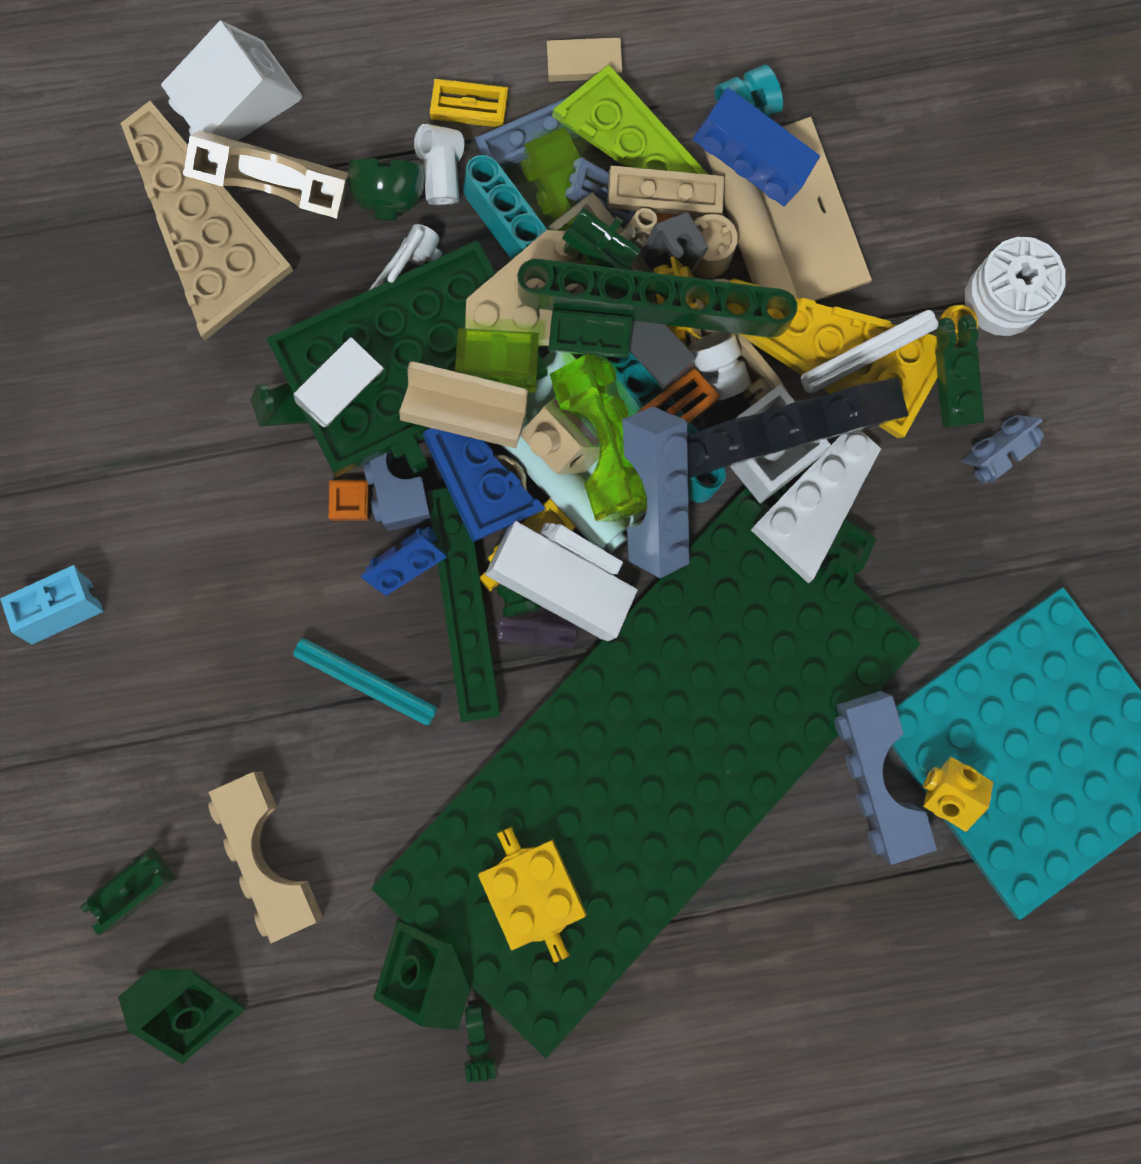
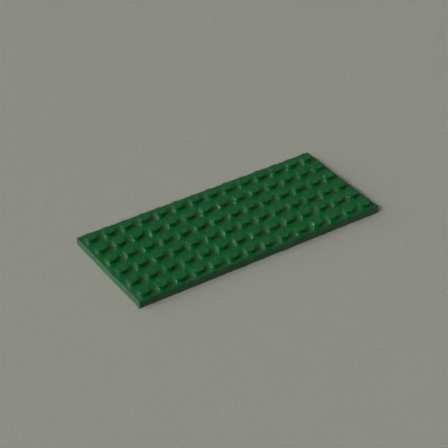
[371,487,921,1059]

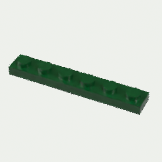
[427,488,501,723]

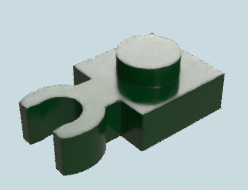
[821,519,877,591]

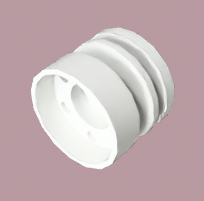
[965,237,1065,336]

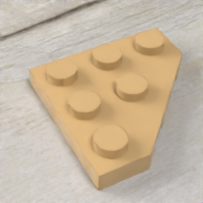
[465,230,585,346]

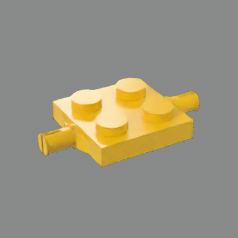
[478,827,587,963]

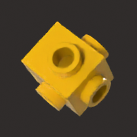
[923,757,993,832]

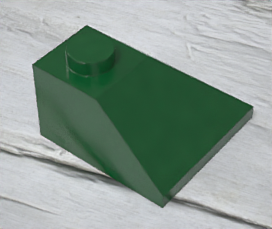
[373,920,470,1030]
[118,969,245,1064]

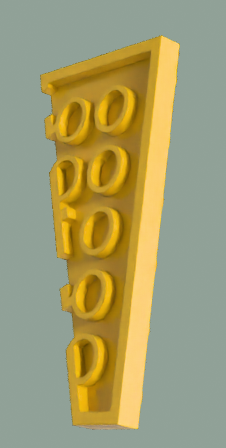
[726,279,958,438]

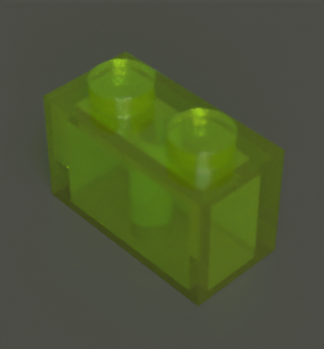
[455,328,539,393]

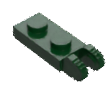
[935,315,984,428]

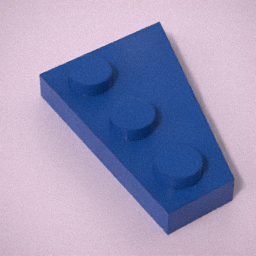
[422,428,546,542]

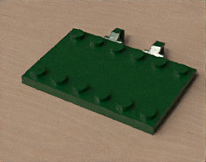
[266,240,548,477]

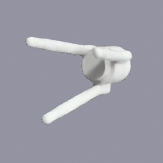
[370,224,442,290]

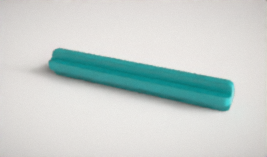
[293,638,437,725]

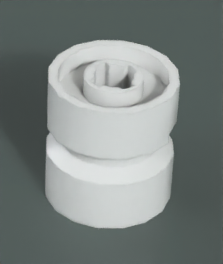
[687,331,751,400]

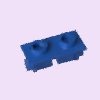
[361,527,447,596]

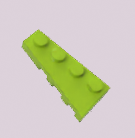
[552,64,708,175]

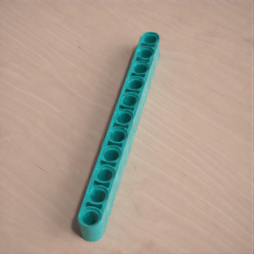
[463,155,726,503]

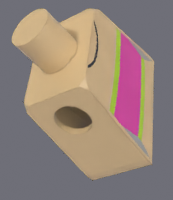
[521,393,611,475]

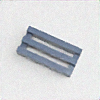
[565,158,636,227]

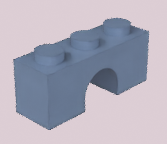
[363,451,431,531]

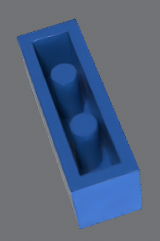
[692,87,820,207]

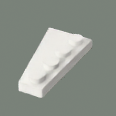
[751,430,881,583]

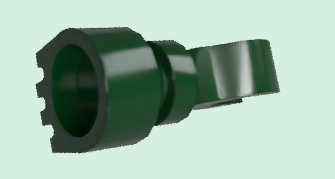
[464,1005,499,1083]

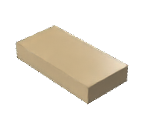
[547,38,622,82]

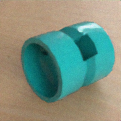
[714,64,783,117]

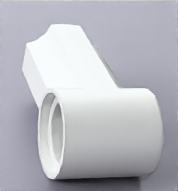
[414,124,464,206]

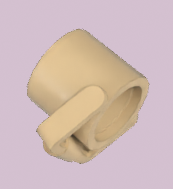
[691,214,737,278]

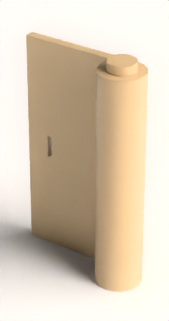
[705,117,872,302]

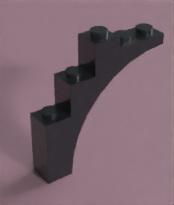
[687,378,909,479]

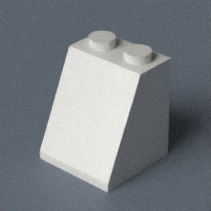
[161,20,303,141]

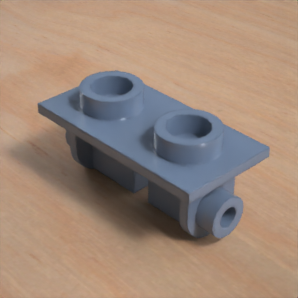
[961,415,1044,484]

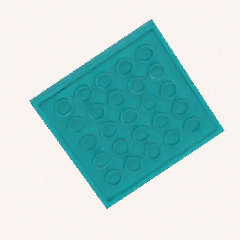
[891,587,1141,920]

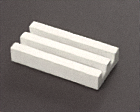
[539,523,623,575]

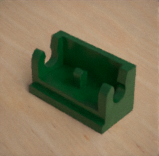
[80,848,177,936]

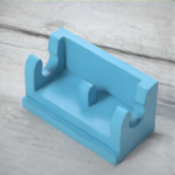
[0,565,104,645]

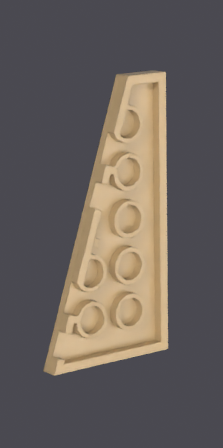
[120,101,293,341]

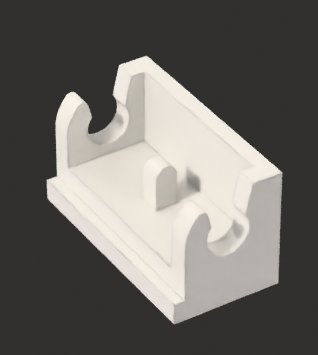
[294,337,384,428]

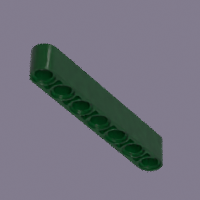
[517,259,798,338]

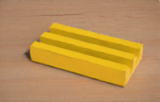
[430,79,508,127]

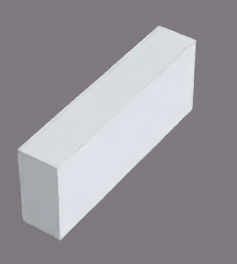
[485,521,638,641]

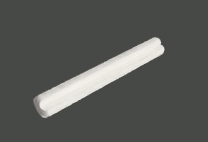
[800,310,938,393]

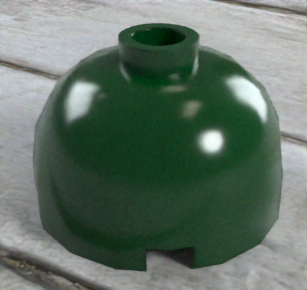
[348,158,425,221]

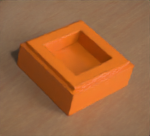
[328,480,370,521]

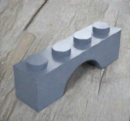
[622,407,689,578]
[834,691,937,865]

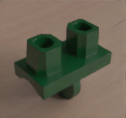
[562,207,641,270]

